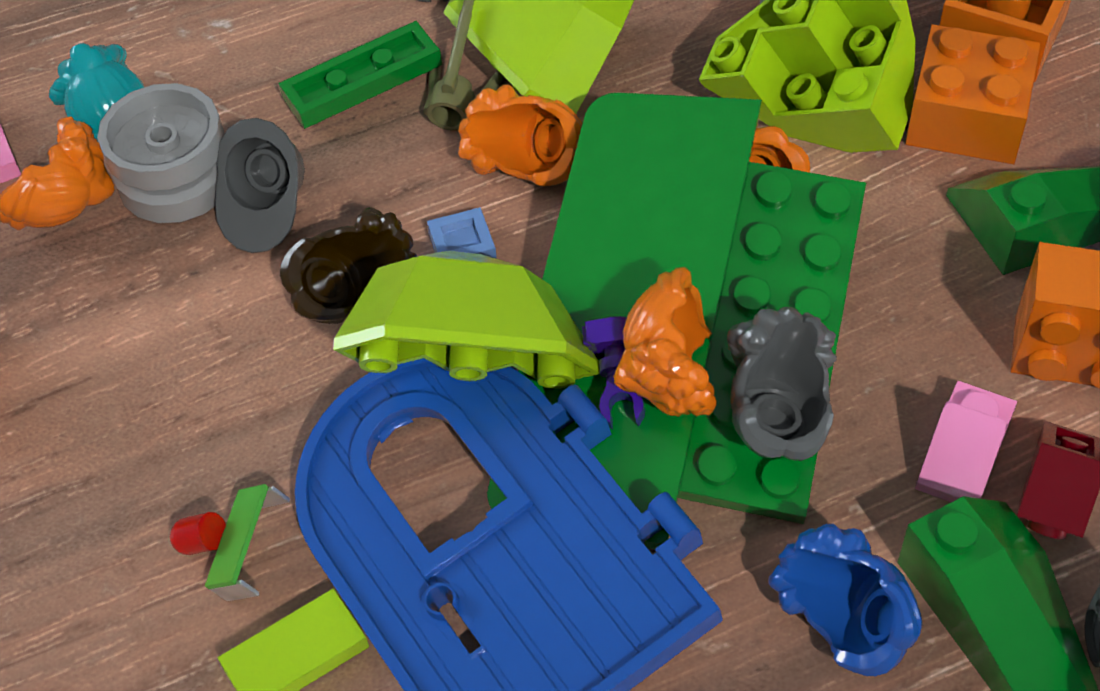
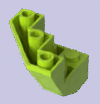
[443,0,634,114]
[699,0,916,153]
[333,251,600,389]

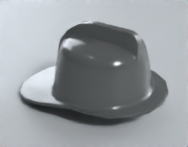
[215,118,305,253]

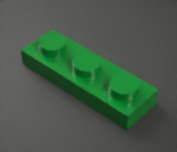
[278,21,443,129]

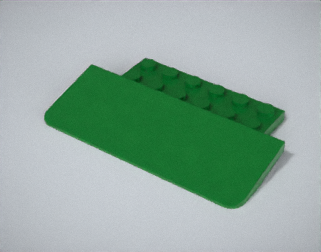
[487,93,866,549]

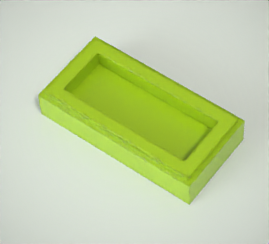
[217,588,369,691]

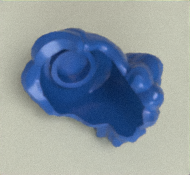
[768,523,923,676]

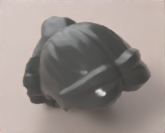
[727,307,837,461]

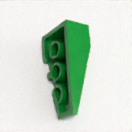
[946,166,1100,275]
[897,496,1099,691]

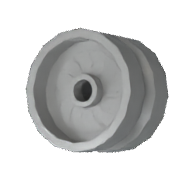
[97,83,225,223]

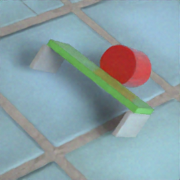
[170,484,290,601]

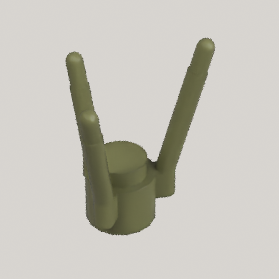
[423,0,505,130]

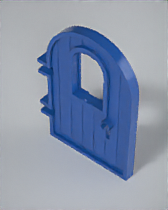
[295,358,723,691]

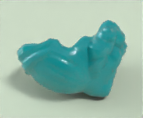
[49,43,144,142]

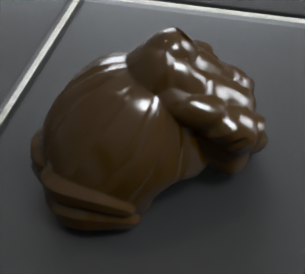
[280,207,417,324]

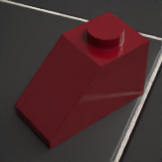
[1017,421,1100,540]

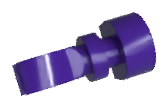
[582,316,645,430]

